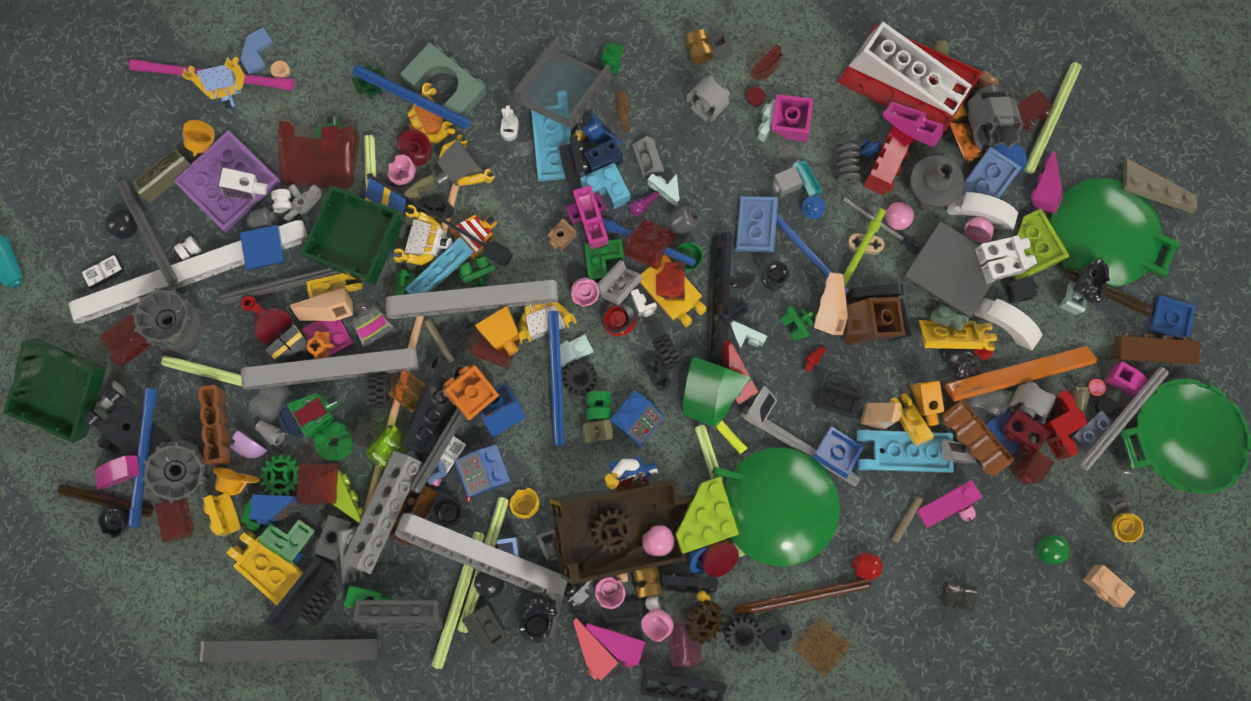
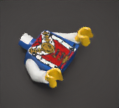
[605,457,659,490]

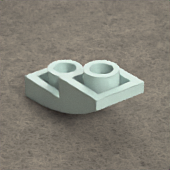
[758,99,776,142]

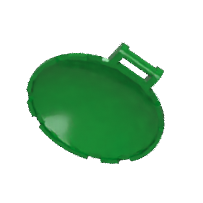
[1049,178,1180,287]
[1118,379,1251,494]
[712,448,840,567]

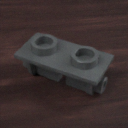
[564,579,600,607]

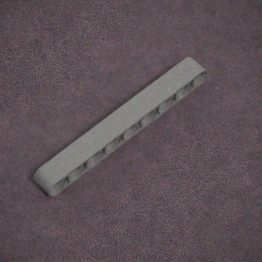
[386,280,558,319]
[241,348,418,390]
[395,513,567,601]

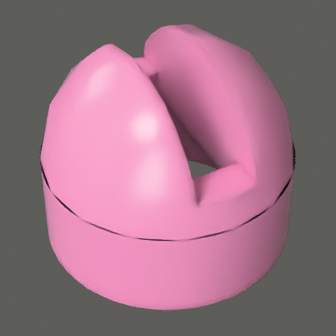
[958,505,976,521]

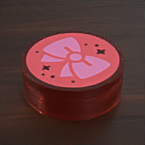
[1085,378,1107,398]

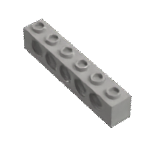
[342,451,422,574]

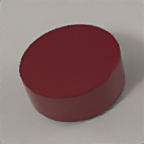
[746,87,765,107]

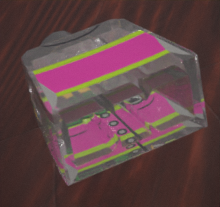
[352,302,398,351]

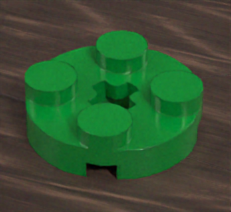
[314,422,354,461]

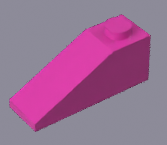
[917,480,982,528]
[586,623,645,668]

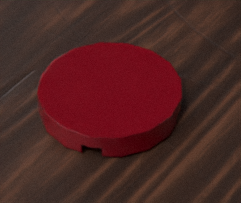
[253,308,293,344]
[701,540,739,577]

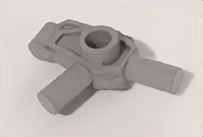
[283,184,322,223]

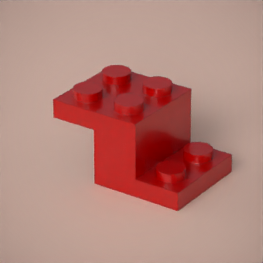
[1042,390,1088,460]

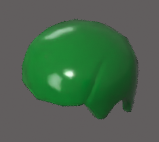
[674,242,703,271]
[1036,535,1070,565]

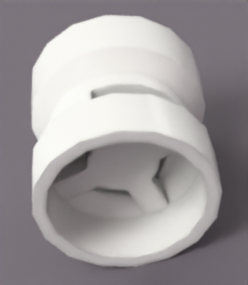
[271,189,292,213]
[174,236,202,261]

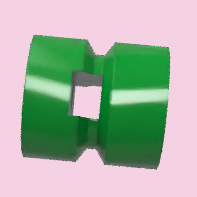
[586,391,612,422]

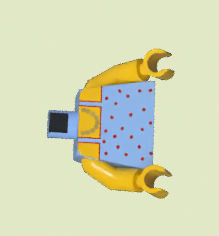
[182,57,245,108]

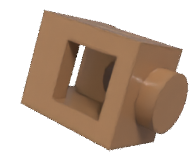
[547,219,577,251]

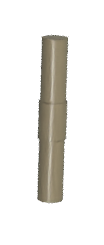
[424,319,456,364]
[891,496,923,544]

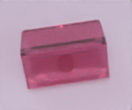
[669,624,703,666]

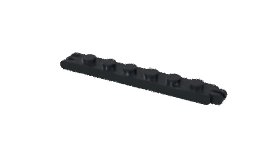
[707,231,732,367]

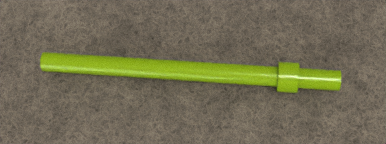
[843,208,886,287]

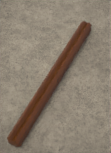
[734,578,870,616]

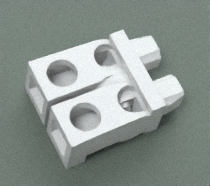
[975,236,1037,284]

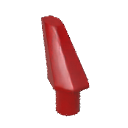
[804,347,826,372]

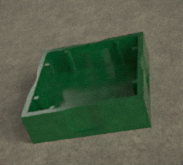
[300,185,405,286]
[3,338,107,443]

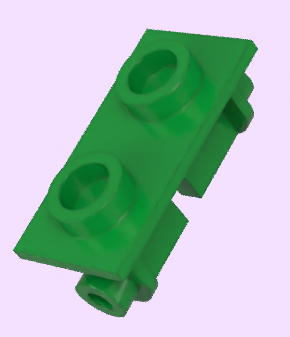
[394,270,415,296]

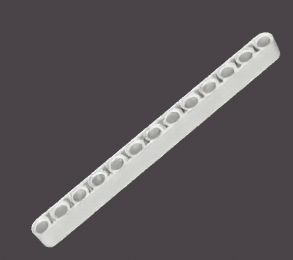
[68,220,308,323]

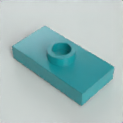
[793,161,823,197]

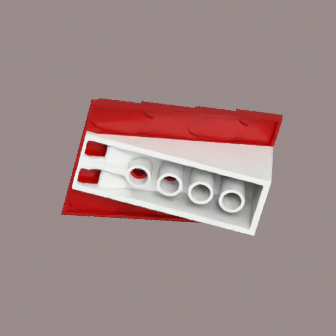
[838,22,983,133]

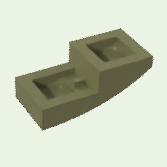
[404,175,437,206]

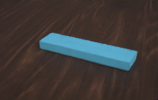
[405,237,473,294]

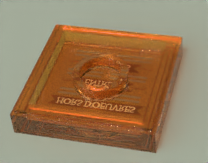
[794,618,851,677]

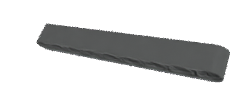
[198,638,379,662]

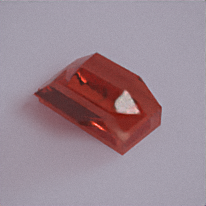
[750,44,783,80]
[656,262,685,301]

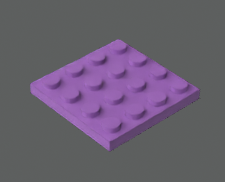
[173,130,281,233]

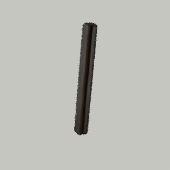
[1063,268,1153,316]
[57,484,154,517]

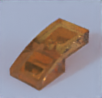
[619,89,630,133]

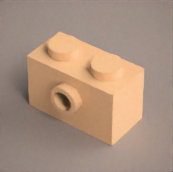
[1083,565,1135,608]

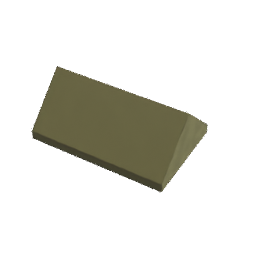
[132,147,191,203]

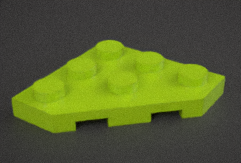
[1012,209,1069,280]
[675,477,739,554]

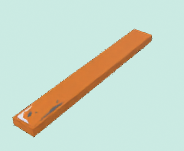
[945,346,1097,402]

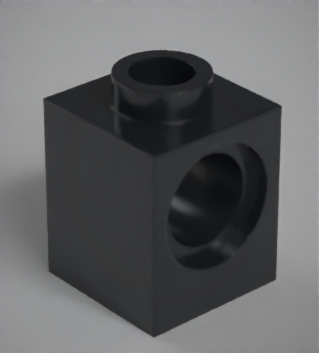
[1005,277,1038,304]

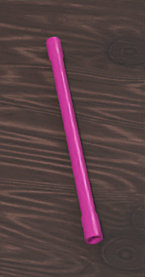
[129,59,294,90]

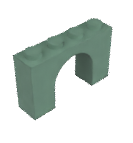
[400,43,487,117]

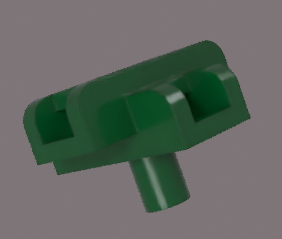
[352,65,385,99]

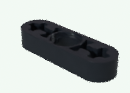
[848,284,904,301]

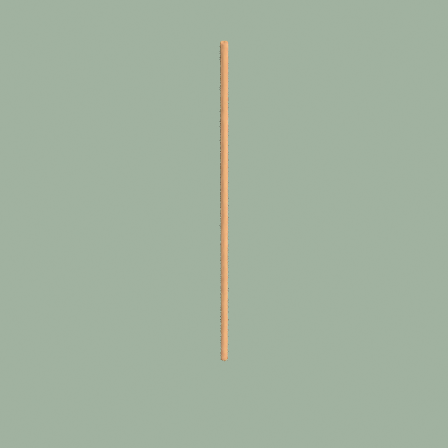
[364,183,460,512]

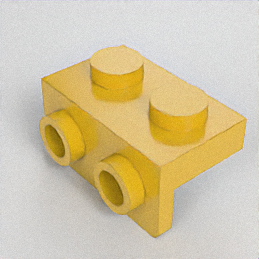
[203,494,242,536]

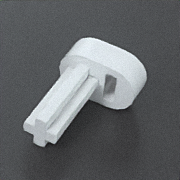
[500,106,519,141]

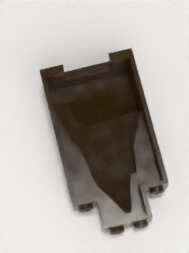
[550,479,695,585]

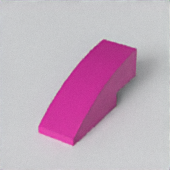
[883,102,943,147]
[573,185,609,249]
[94,456,140,490]

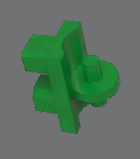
[458,255,495,287]
[780,306,815,341]

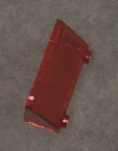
[278,121,360,190]

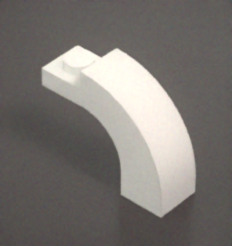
[947,192,1018,230]
[974,297,1042,350]

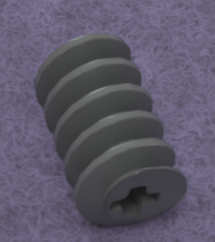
[836,142,861,184]

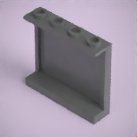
[901,221,993,318]

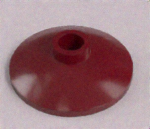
[398,129,432,166]

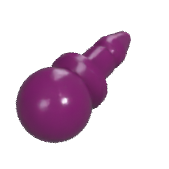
[629,191,659,216]

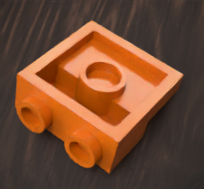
[442,365,499,420]

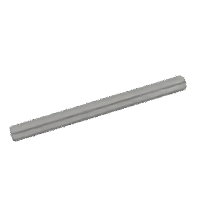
[1079,367,1169,471]
[741,407,860,486]

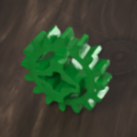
[259,455,304,496]

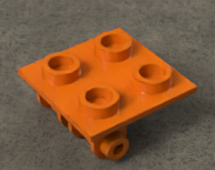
[950,123,983,163]

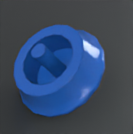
[859,140,881,157]
[802,196,825,219]

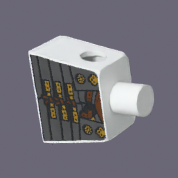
[219,168,268,200]

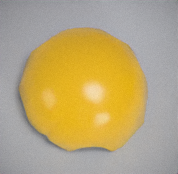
[509,488,540,519]
[1111,513,1144,543]

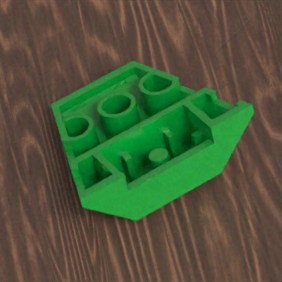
[683,356,753,427]

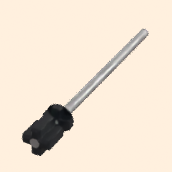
[843,197,921,254]

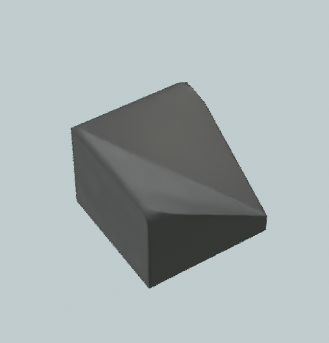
[709,31,733,58]

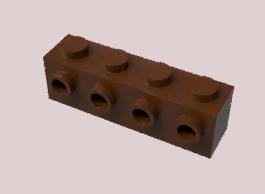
[1113,333,1201,365]

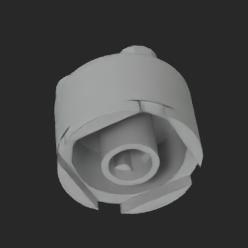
[686,76,730,121]
[1007,382,1056,425]

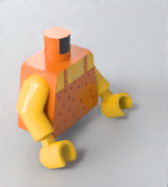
[402,83,455,143]

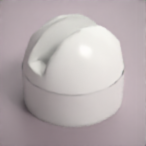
[645,594,661,611]

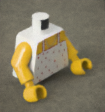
[393,205,452,265]
[518,302,577,344]

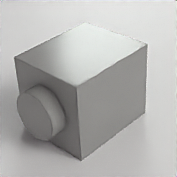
[771,166,803,197]

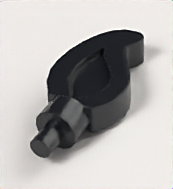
[730,273,755,289]

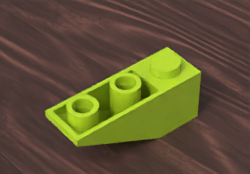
[316,470,365,523]

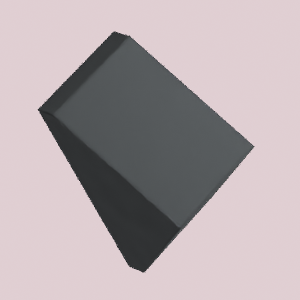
[536,527,558,563]

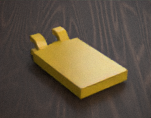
[640,254,707,328]
[918,320,997,351]
[226,530,303,605]

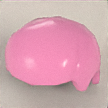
[388,155,416,185]
[885,202,914,230]
[964,217,994,244]
[571,278,600,307]
[642,525,675,556]
[595,576,625,609]
[641,609,674,642]

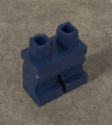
[584,138,623,174]

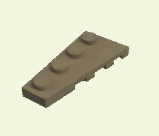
[1123,159,1197,213]

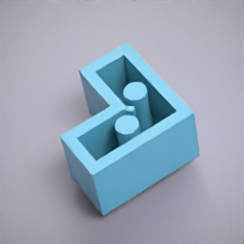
[580,163,630,209]

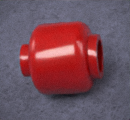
[852,552,883,581]

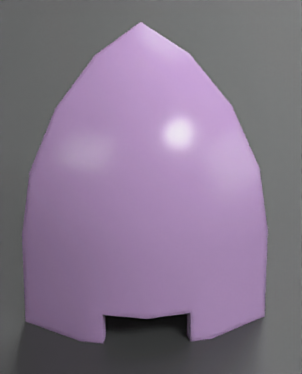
[230,430,267,458]

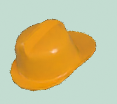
[182,120,215,156]
[213,467,260,495]

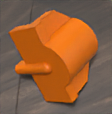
[307,331,335,359]

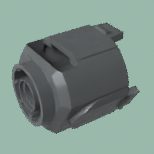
[967,86,1023,150]

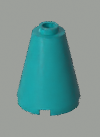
[0,234,24,289]

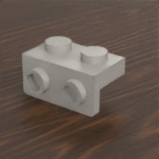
[597,260,642,305]

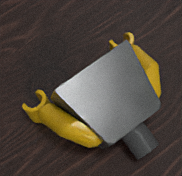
[435,135,495,186]

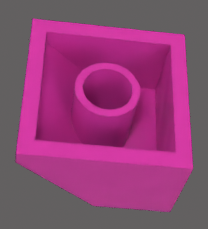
[771,94,814,142]

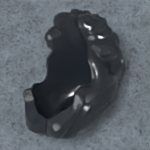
[1073,258,1110,303]
[941,348,982,380]
[519,595,557,644]

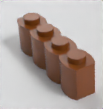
[198,385,231,466]
[942,399,1014,476]

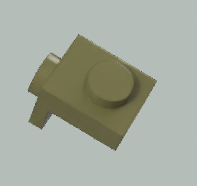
[582,420,613,443]

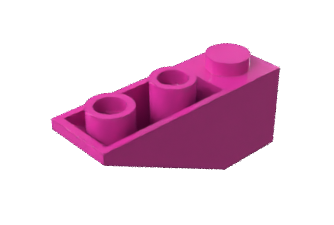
[1030,151,1062,213]
[1104,361,1149,398]

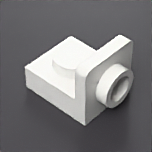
[630,289,657,317]

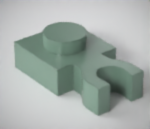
[931,304,969,331]

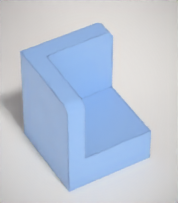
[496,537,520,558]

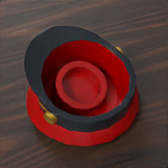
[602,303,636,336]

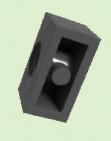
[314,515,355,561]

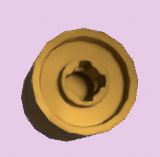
[685,29,714,64]
[633,566,662,598]

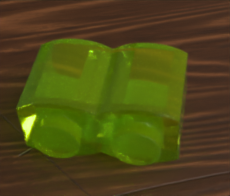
[365,425,408,471]

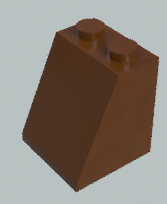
[844,297,905,345]

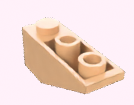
[814,272,848,335]
[291,287,353,321]
[860,403,901,430]

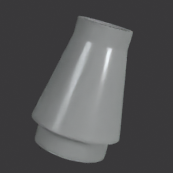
[255,420,285,446]

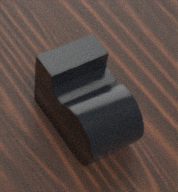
[761,623,792,653]

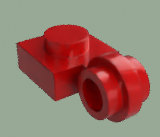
[241,296,265,318]

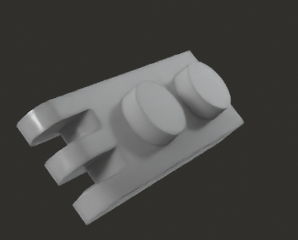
[338,527,364,584]

